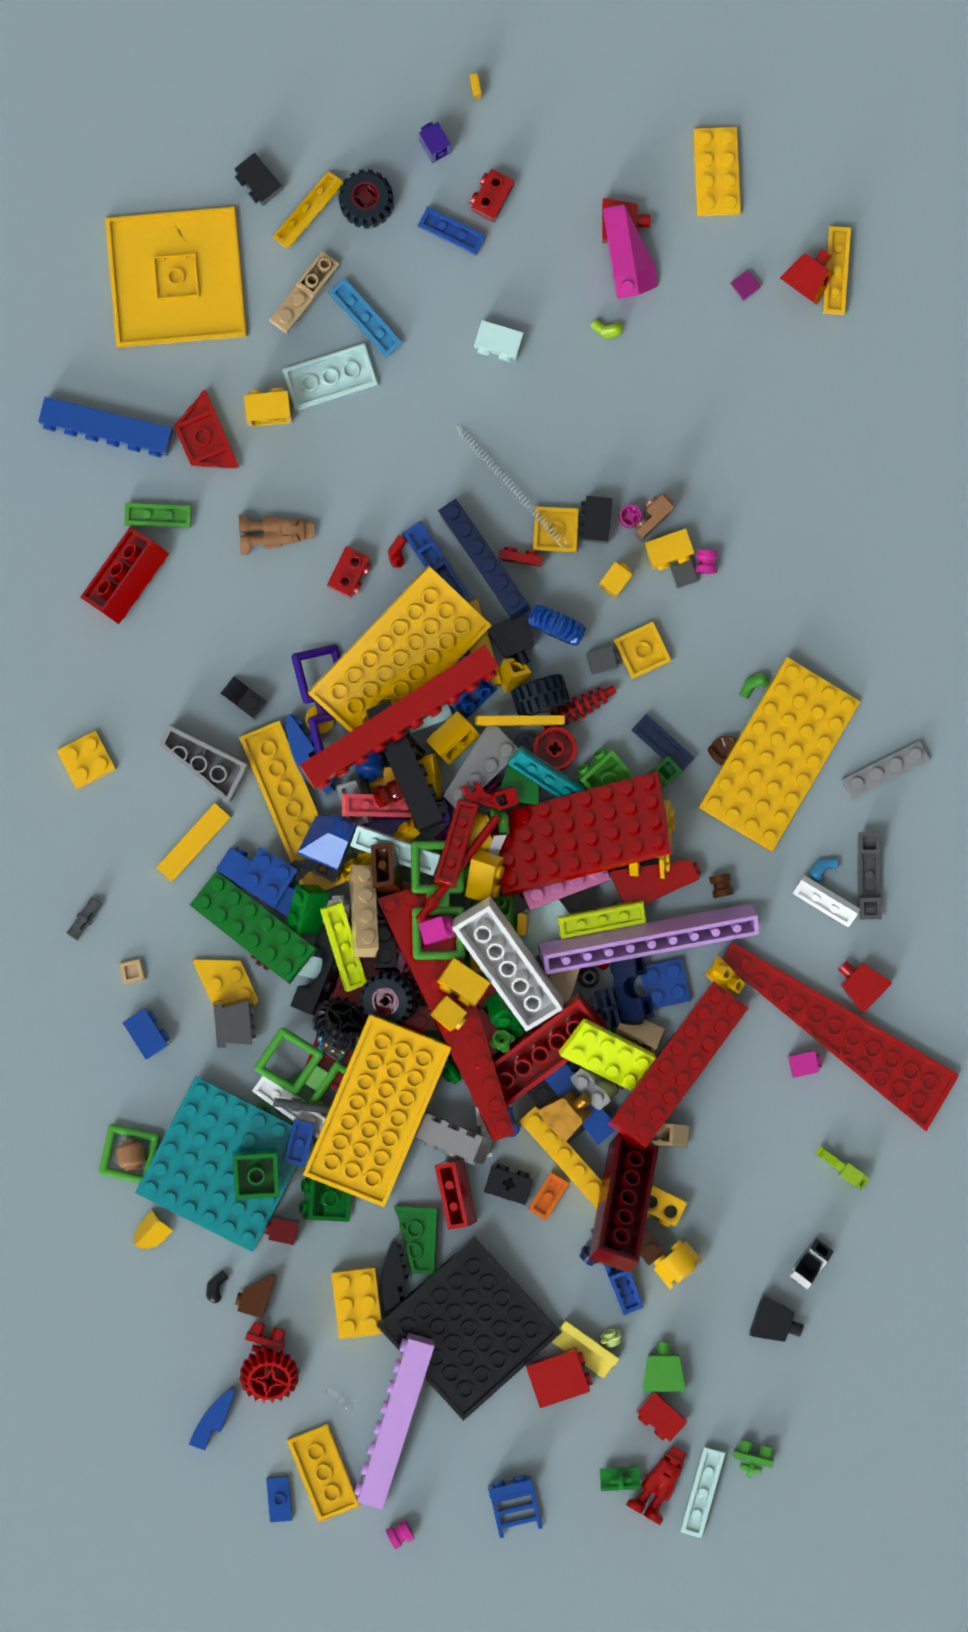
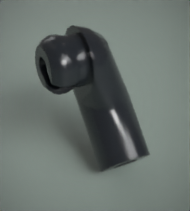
[206,1270,229,1303]

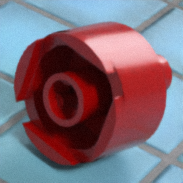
[533,726,577,771]

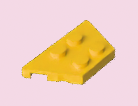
[193,959,259,1008]

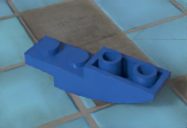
[286,714,335,795]

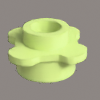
[599,1329,622,1348]

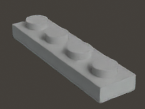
[841,741,930,799]

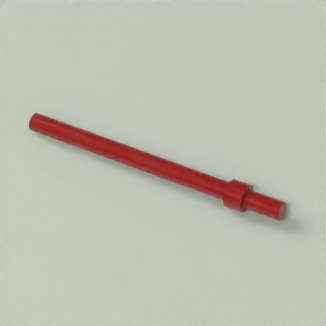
[415,815,501,923]

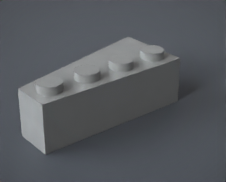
[159,724,250,803]
[442,726,518,811]
[413,1112,493,1166]

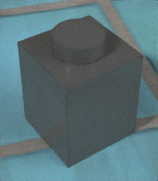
[586,646,620,675]

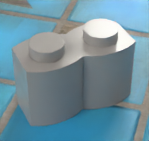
[570,1066,619,1110]

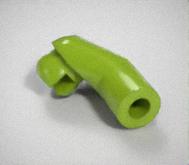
[590,318,624,339]

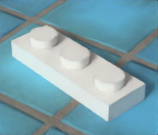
[792,875,860,927]

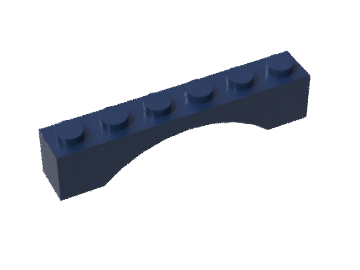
[438,499,531,622]

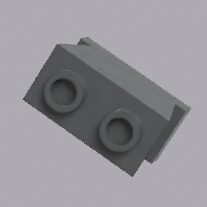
[213,998,256,1048]

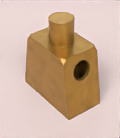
[537,1090,592,1143]

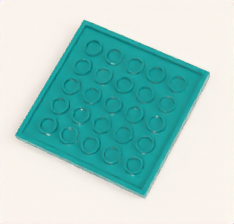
[135,1075,297,1252]

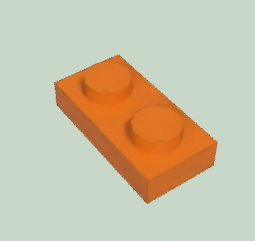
[528,1172,569,1221]

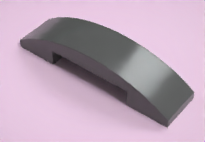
[857,832,882,920]

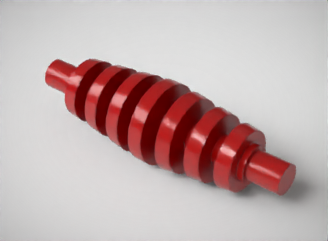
[543,685,617,729]

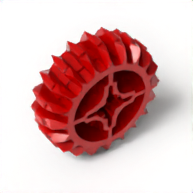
[240,1347,299,1404]

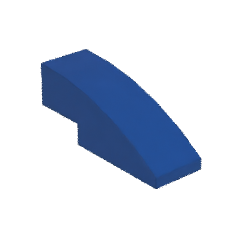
[188,1387,236,1450]

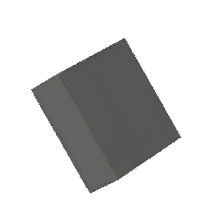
[670,560,698,589]

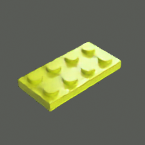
[559,1018,656,1091]

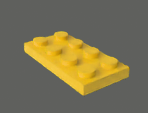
[693,127,741,217]

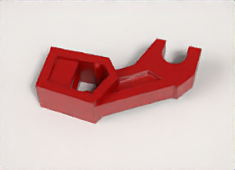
[461,782,519,810]

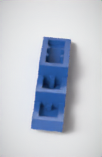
[402,521,469,598]
[591,1228,644,1315]

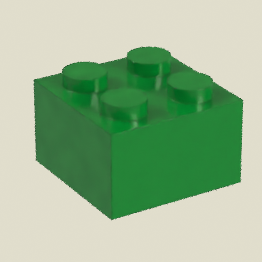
[233,1150,280,1200]

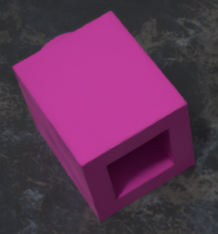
[418,915,456,945]
[788,1050,822,1078]

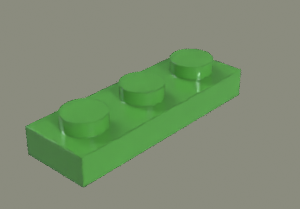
[124,503,191,528]

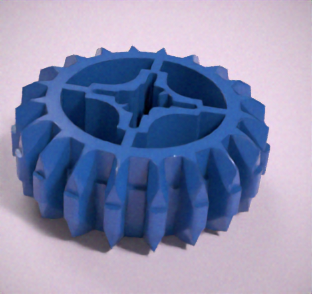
[528,605,586,646]

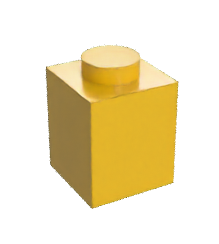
[430,996,467,1031]

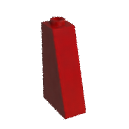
[609,860,701,905]

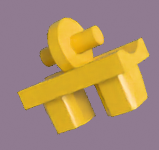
[705,956,745,995]

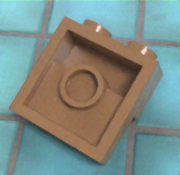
[635,493,674,542]

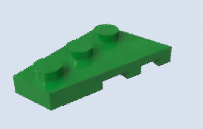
[394,1206,439,1274]

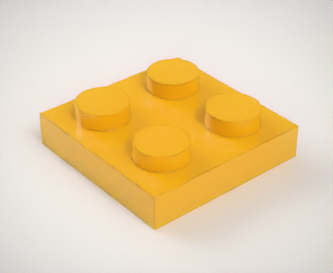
[533,506,579,553]
[613,622,671,680]
[57,730,116,790]

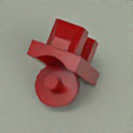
[245,1321,286,1352]

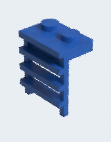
[488,1475,543,1538]

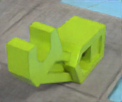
[815,1146,870,1191]

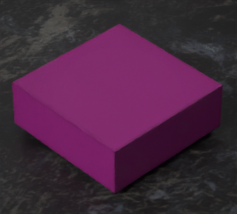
[730,270,761,301]

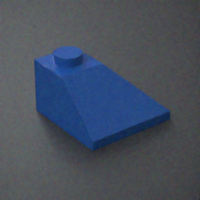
[297,815,357,871]

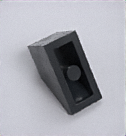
[220,676,268,720]

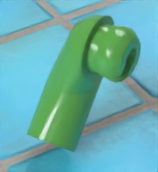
[739,673,769,699]
[486,808,510,836]

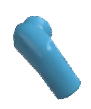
[809,858,838,882]

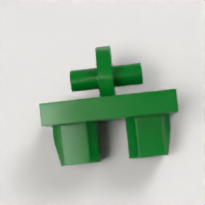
[600,1466,641,1491]

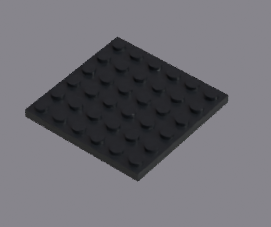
[376,1236,562,1421]

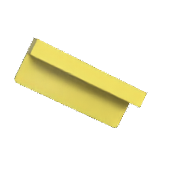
[552,1319,619,1378]

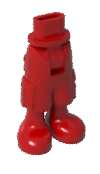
[625,1445,687,1525]

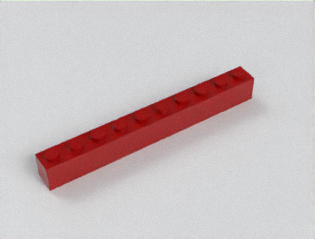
[300,645,499,790]

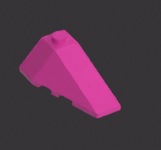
[602,204,658,299]

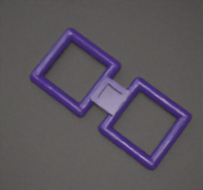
[291,644,341,754]

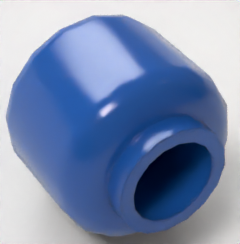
[356,751,385,782]

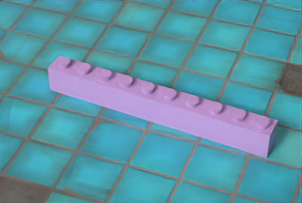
[538,903,759,975]

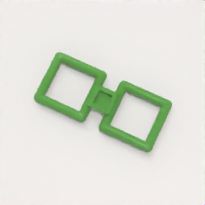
[411,841,465,960]
[254,1027,347,1115]
[99,1124,160,1183]

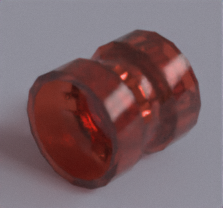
[373,780,403,808]

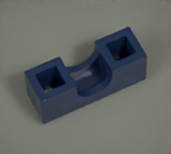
[610,956,655,1023]

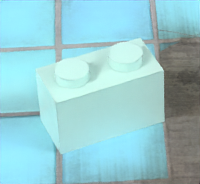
[474,320,523,362]

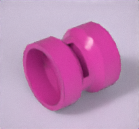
[619,505,642,529]
[696,550,718,574]
[385,1519,415,1549]

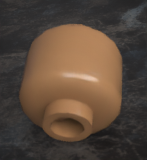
[116,1138,146,1172]

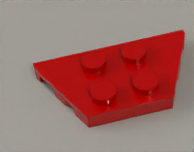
[174,390,239,469]

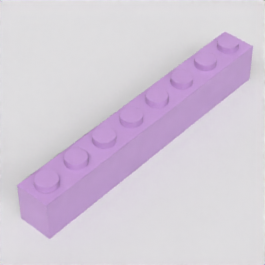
[354,1333,434,1510]

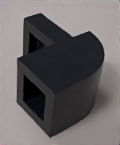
[790,1238,833,1289]

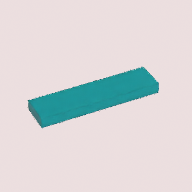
[507,746,587,797]

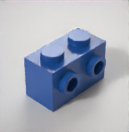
[122,1008,170,1059]

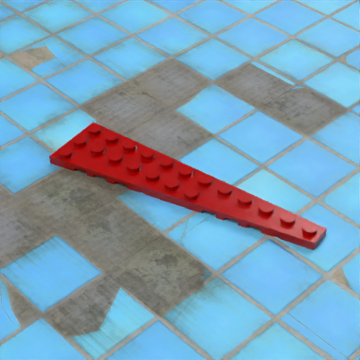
[376,882,515,1141]
[722,942,959,1131]

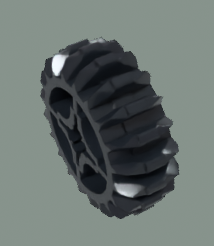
[312,996,367,1053]

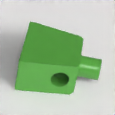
[643,1341,685,1392]

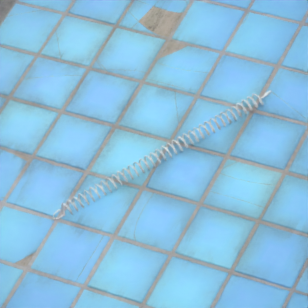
[456,426,567,547]

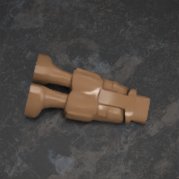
[238,514,314,555]

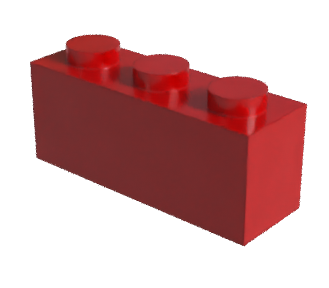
[435,1158,477,1230]

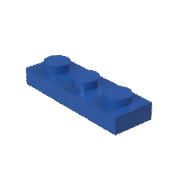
[418,206,486,256]

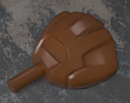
[707,736,737,766]

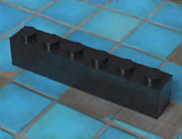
[366,700,445,833]

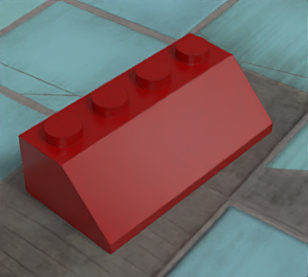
[80,527,169,624]

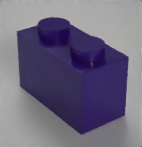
[419,122,451,164]

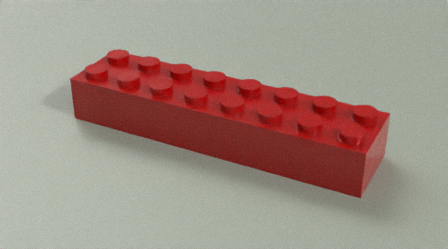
[607,982,748,1150]

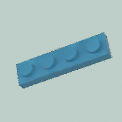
[328,278,403,358]

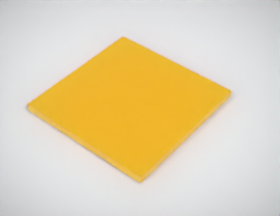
[105,206,247,348]

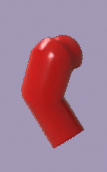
[388,535,407,568]

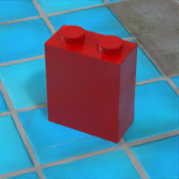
[526,1347,593,1408]

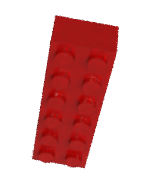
[492,992,607,1107]

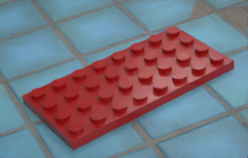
[494,771,673,897]

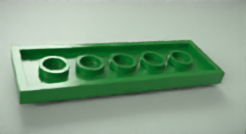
[190,871,317,984]

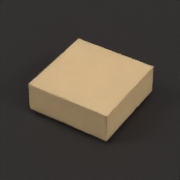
[119,958,146,985]

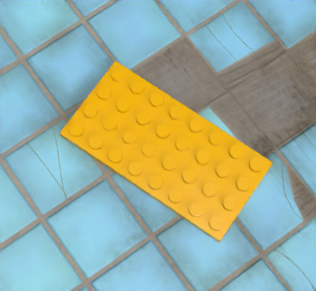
[307,565,492,732]
[697,657,860,852]
[303,1013,452,1207]

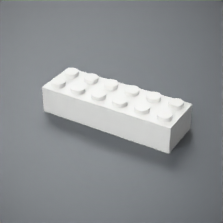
[452,896,564,1032]

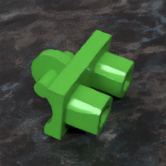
[733,1439,774,1478]

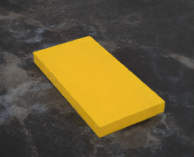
[287,1423,360,1522]

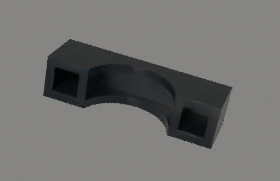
[290,924,339,1016]

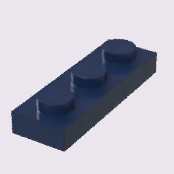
[631,714,695,771]

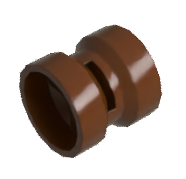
[709,873,734,899]

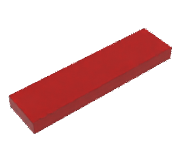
[434,799,480,888]

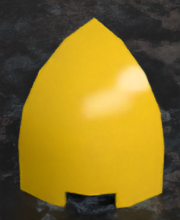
[500,658,531,694]
[133,1210,173,1249]

